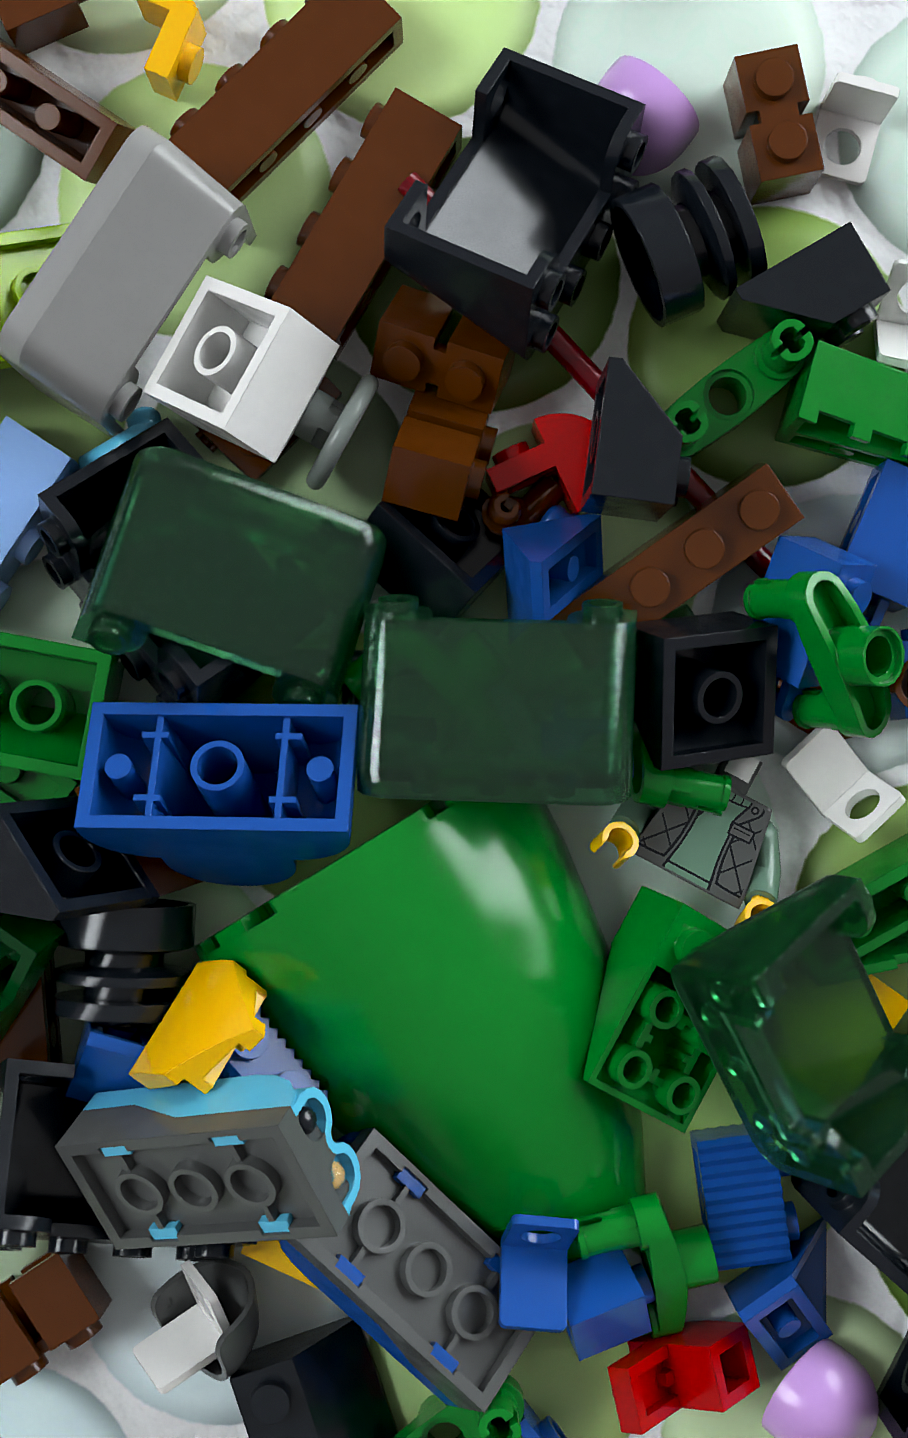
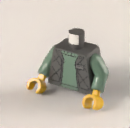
[590,757,782,944]

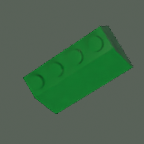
[0,632,125,780]

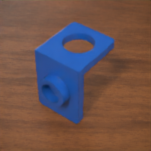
[498,1214,579,1333]

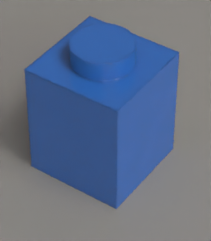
[565,1250,655,1361]

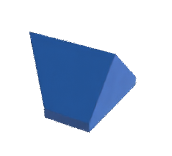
[502,514,603,645]
[65,1021,152,1102]
[724,1217,833,1371]

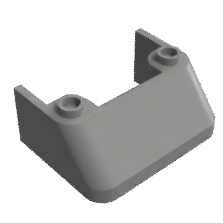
[0,125,257,438]

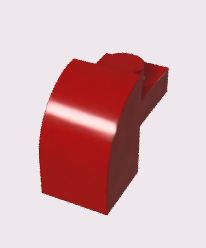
[485,413,592,515]
[607,1320,760,1435]

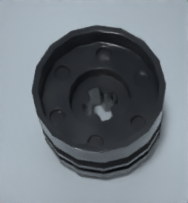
[610,155,768,328]
[52,898,196,1028]

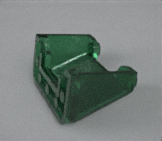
[71,446,387,704]
[356,594,637,806]
[671,874,908,1199]

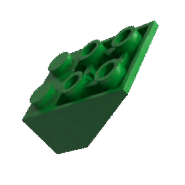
[583,886,776,1133]

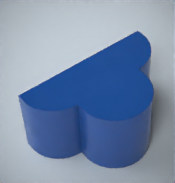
[74,702,361,886]

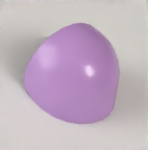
[598,55,699,176]
[762,1338,879,1438]

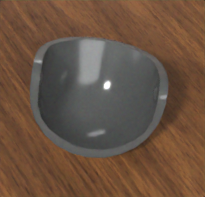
[151,1259,259,1381]

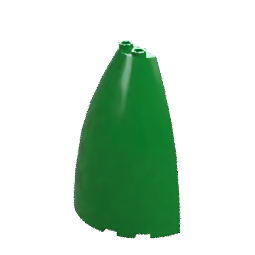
[193,749,646,1264]

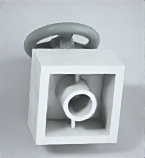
[142,275,379,490]

